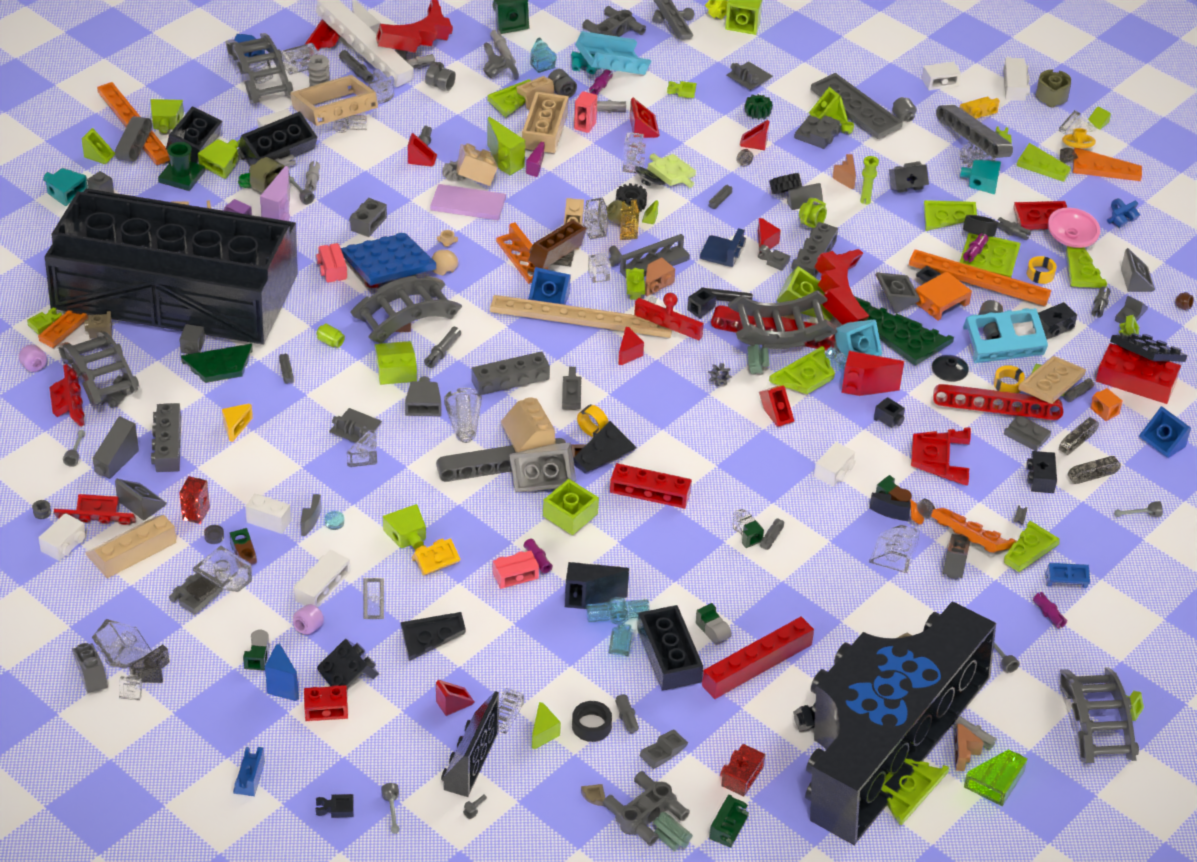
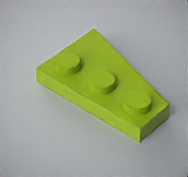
[487,79,531,118]
[1016,142,1071,182]
[923,200,977,231]
[1066,246,1107,288]
[1004,520,1060,572]

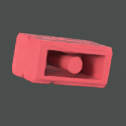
[574,91,598,133]
[316,243,347,283]
[492,550,539,589]

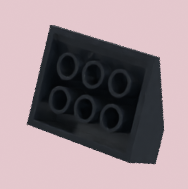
[441,691,499,797]

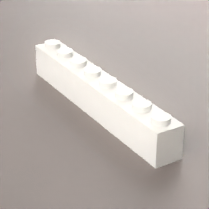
[316,0,414,87]

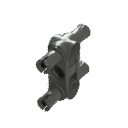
[582,6,646,37]
[603,771,690,846]

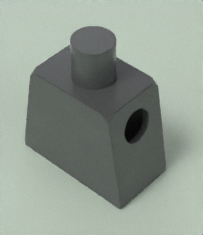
[405,376,442,417]

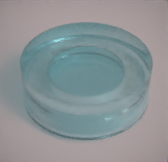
[325,511,345,530]

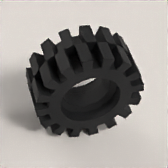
[769,173,802,194]
[616,183,647,214]

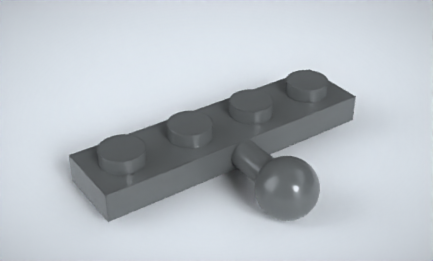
[653,0,695,40]

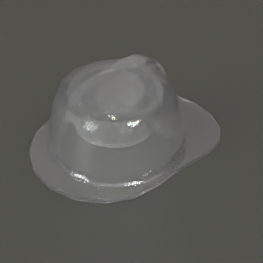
[236,60,274,84]

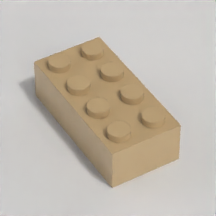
[522,92,569,153]

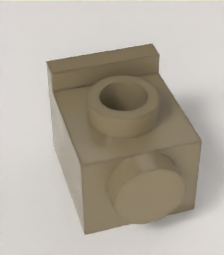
[84,311,112,339]

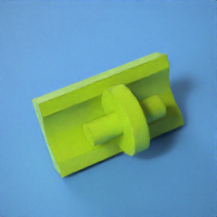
[626,268,645,300]

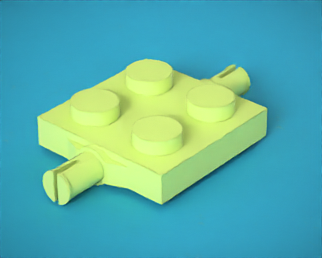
[647,153,696,188]

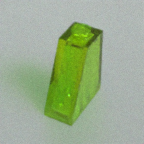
[964,749,1028,807]

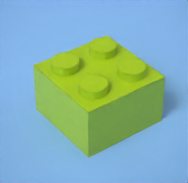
[725,0,763,35]
[543,479,599,535]

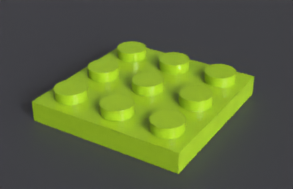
[960,233,1021,278]

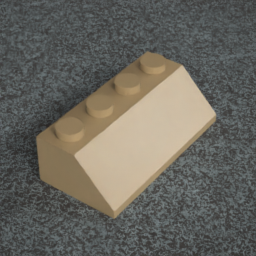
[501,397,555,453]
[85,515,177,579]

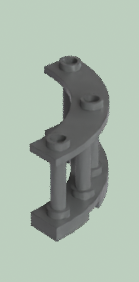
[225,33,293,104]
[350,276,462,343]
[727,291,837,349]
[57,331,139,407]
[1060,667,1139,764]

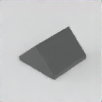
[1121,248,1155,292]
[875,272,920,313]
[115,478,167,521]

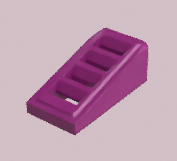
[526,141,545,177]

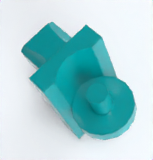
[571,51,601,75]

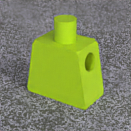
[150,99,184,133]
[198,139,239,179]
[382,504,426,550]

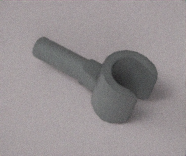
[463,794,487,819]

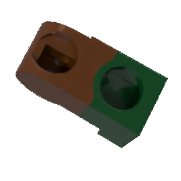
[876,475,912,502]
[229,528,257,567]

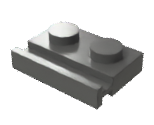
[1004,416,1051,451]

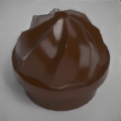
[1175,292,1194,310]

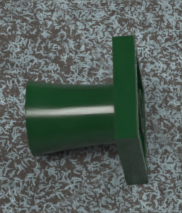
[492,0,530,34]
[158,142,205,191]

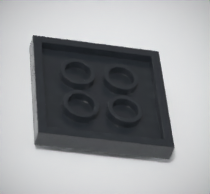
[1110,333,1188,362]

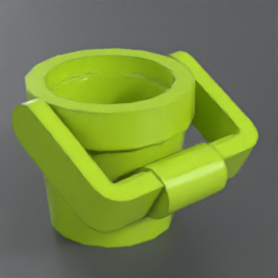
[799,198,827,228]

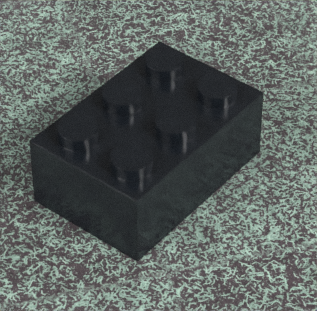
[166,106,223,163]

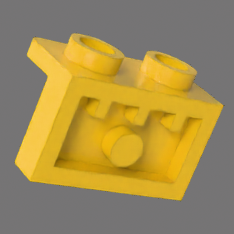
[959,96,1000,119]
[411,538,461,576]

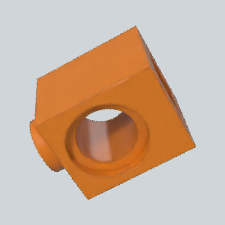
[1090,388,1123,421]

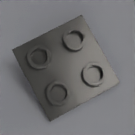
[726,61,773,90]
[329,408,382,446]

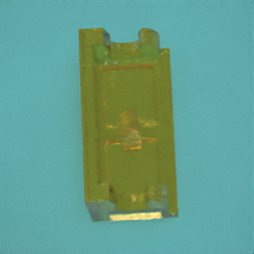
[620,200,639,240]

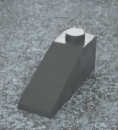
[943,534,971,579]

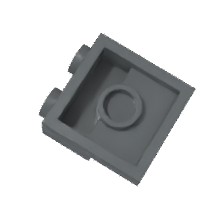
[794,115,841,149]

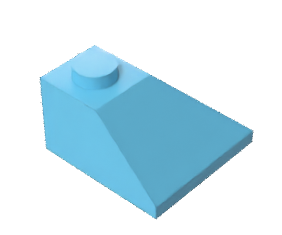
[835,320,882,360]

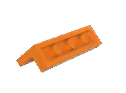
[496,222,548,284]

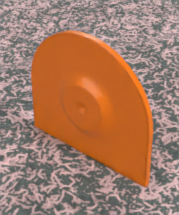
[910,499,924,525]

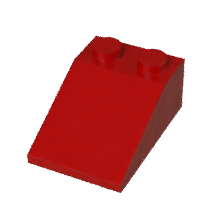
[841,351,905,396]

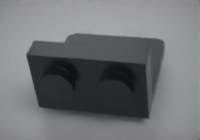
[317,638,379,688]

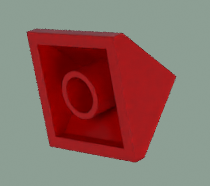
[630,97,660,139]

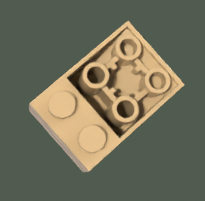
[456,143,498,186]

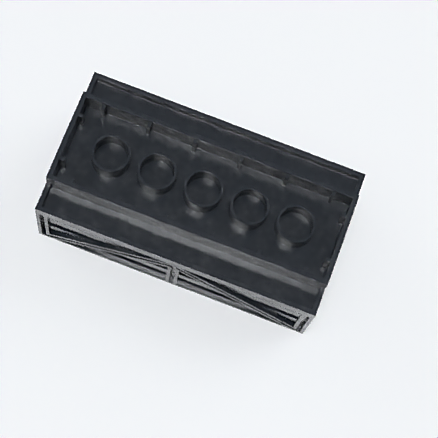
[44,188,298,345]

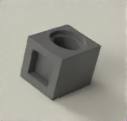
[179,324,205,354]

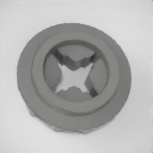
[442,160,466,181]

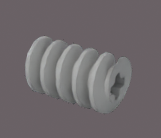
[308,55,330,87]

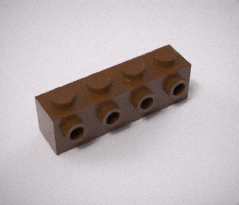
[528,220,587,269]

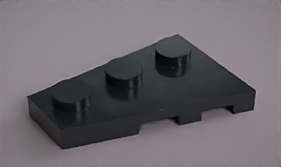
[573,421,637,473]
[400,612,466,661]

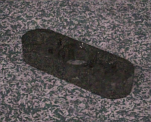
[1059,417,1099,455]
[1067,456,1121,484]

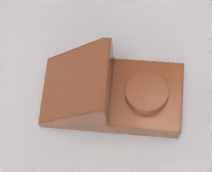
[832,154,856,189]
[954,724,984,771]

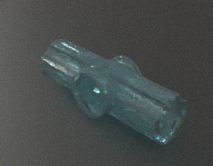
[586,597,650,624]

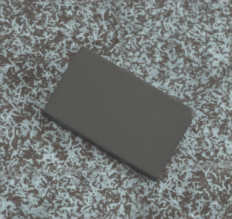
[787,183,823,210]

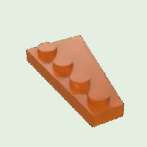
[1073,148,1142,181]
[931,507,1017,553]

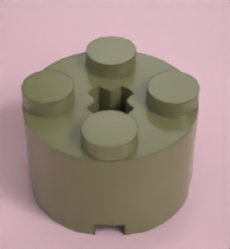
[1035,69,1071,108]
[249,157,290,193]

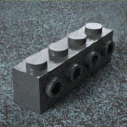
[791,222,838,278]
[471,351,550,396]
[151,403,182,472]

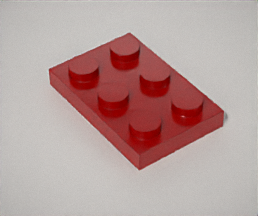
[1013,201,1067,230]

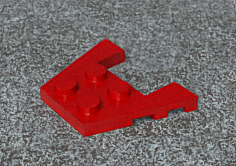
[911,427,971,486]

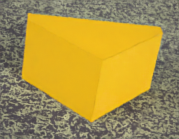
[222,403,253,442]

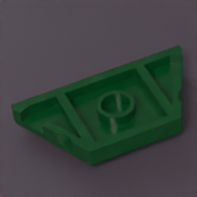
[181,343,253,383]

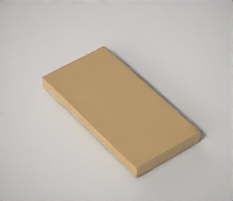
[1018,356,1086,404]

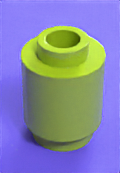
[316,323,345,348]

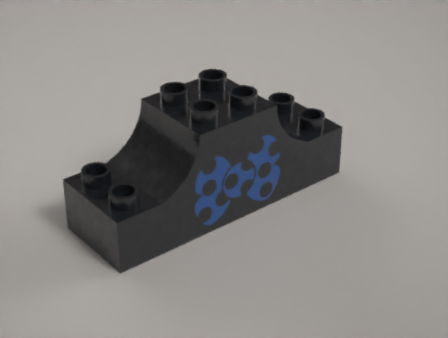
[805,601,996,846]

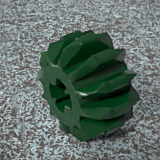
[744,94,773,120]

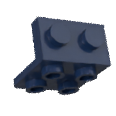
[700,228,746,267]

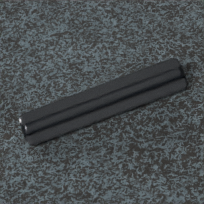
[700,287,753,302]

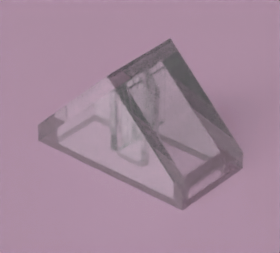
[1059,110,1097,135]
[363,578,385,619]

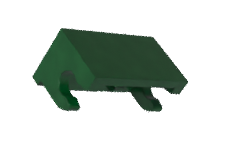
[709,794,749,848]

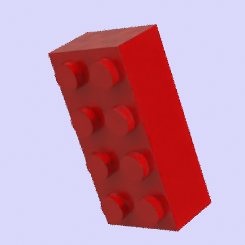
[1095,343,1181,404]

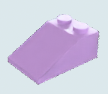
[260,166,290,221]

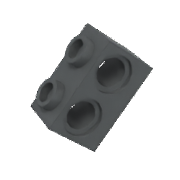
[349,197,387,237]

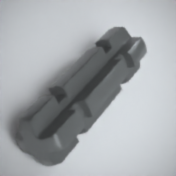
[708,184,733,209]
[279,353,294,384]
[1064,378,1095,402]
[760,518,785,550]

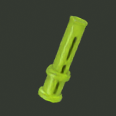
[860,156,879,205]

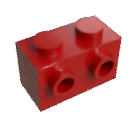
[304,685,348,721]

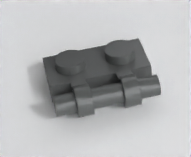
[169,572,223,615]

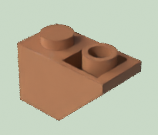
[645,257,675,296]

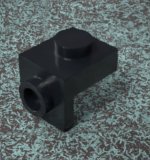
[793,705,815,732]

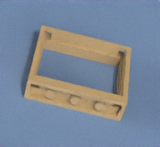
[290,75,378,126]

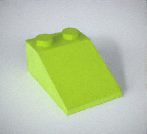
[487,116,525,176]
[776,266,833,322]
[374,341,417,385]

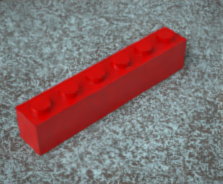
[702,616,814,699]

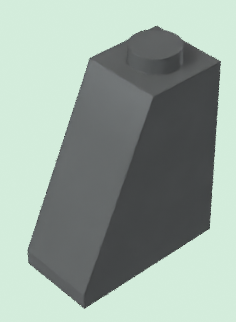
[92,416,139,479]

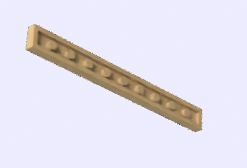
[490,295,672,338]

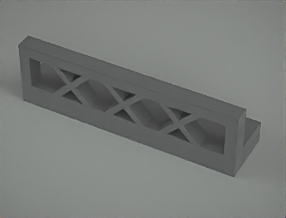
[620,234,690,279]

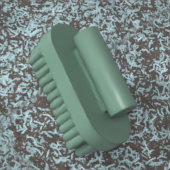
[747,344,769,374]
[653,812,693,851]

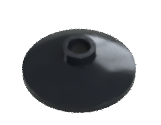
[634,166,666,186]
[932,355,969,382]

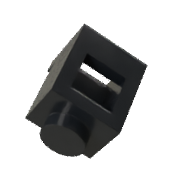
[687,287,716,319]
[874,397,905,428]

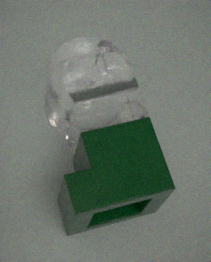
[732,509,764,548]

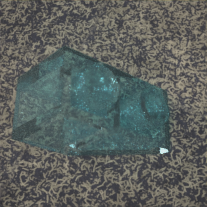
[530,37,557,73]
[608,623,636,657]

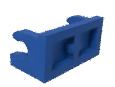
[1045,563,1090,588]
[233,747,265,797]

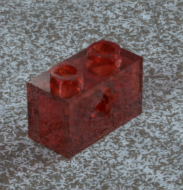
[179,476,210,524]
[720,744,766,797]

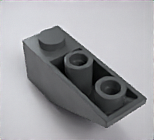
[72,643,108,693]

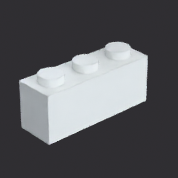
[1003,57,1030,101]
[294,549,351,607]

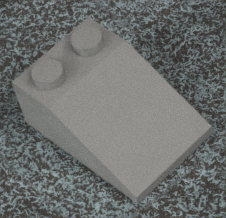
[509,442,576,492]

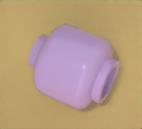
[19,344,47,372]
[293,604,324,635]

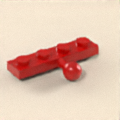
[634,292,704,341]

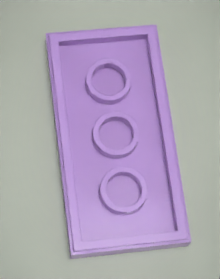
[430,184,506,220]

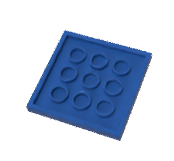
[341,233,436,285]

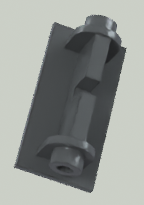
[101,375,130,408]

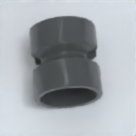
[425,64,456,91]
[548,68,577,98]

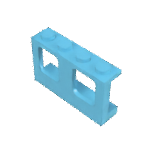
[575,31,652,75]
[963,308,1048,363]

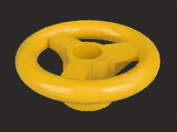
[1062,128,1096,148]

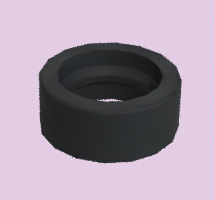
[963,215,998,237]
[572,701,612,742]

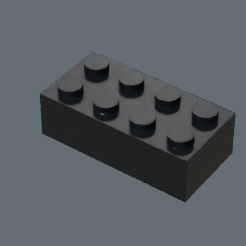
[238,111,318,165]
[637,605,703,691]

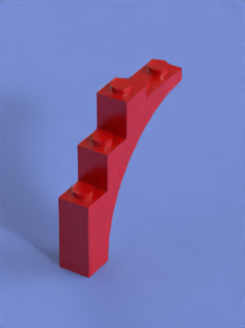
[376,0,453,53]
[814,249,869,325]

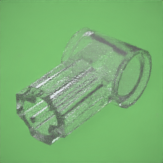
[333,115,368,133]

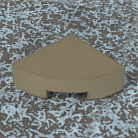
[581,784,605,806]

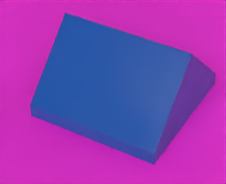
[528,267,571,305]
[1139,406,1191,458]
[265,643,299,701]

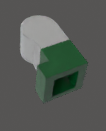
[695,603,732,644]
[243,629,270,671]

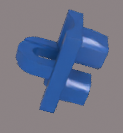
[1106,198,1140,228]

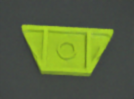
[769,346,835,394]
[881,759,949,826]

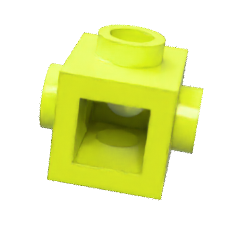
[704,0,728,20]

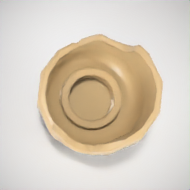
[432,250,459,276]

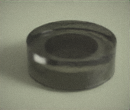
[736,149,754,167]
[917,498,935,519]
[204,525,224,544]

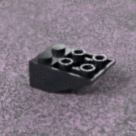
[565,562,629,609]

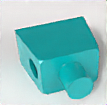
[960,160,1001,195]
[43,168,88,206]

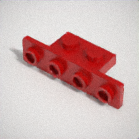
[305,19,341,57]
[49,364,85,427]
[53,494,136,525]

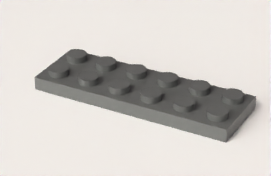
[810,73,903,139]

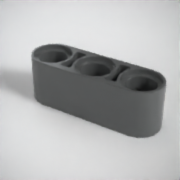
[115,116,152,162]

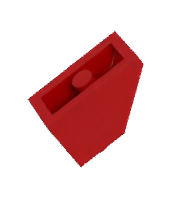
[759,385,795,427]

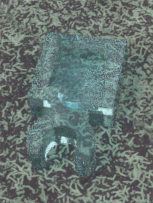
[825,347,848,370]

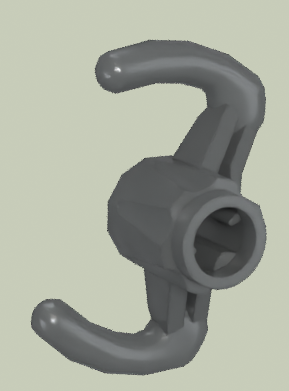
[483,42,519,80]

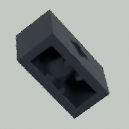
[889,164,929,193]
[1033,302,1078,340]
[1026,451,1057,493]

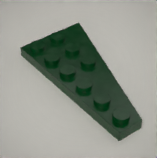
[854,296,954,366]

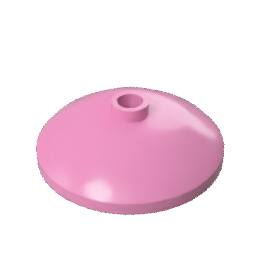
[1048,208,1100,248]

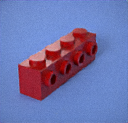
[610,463,692,509]

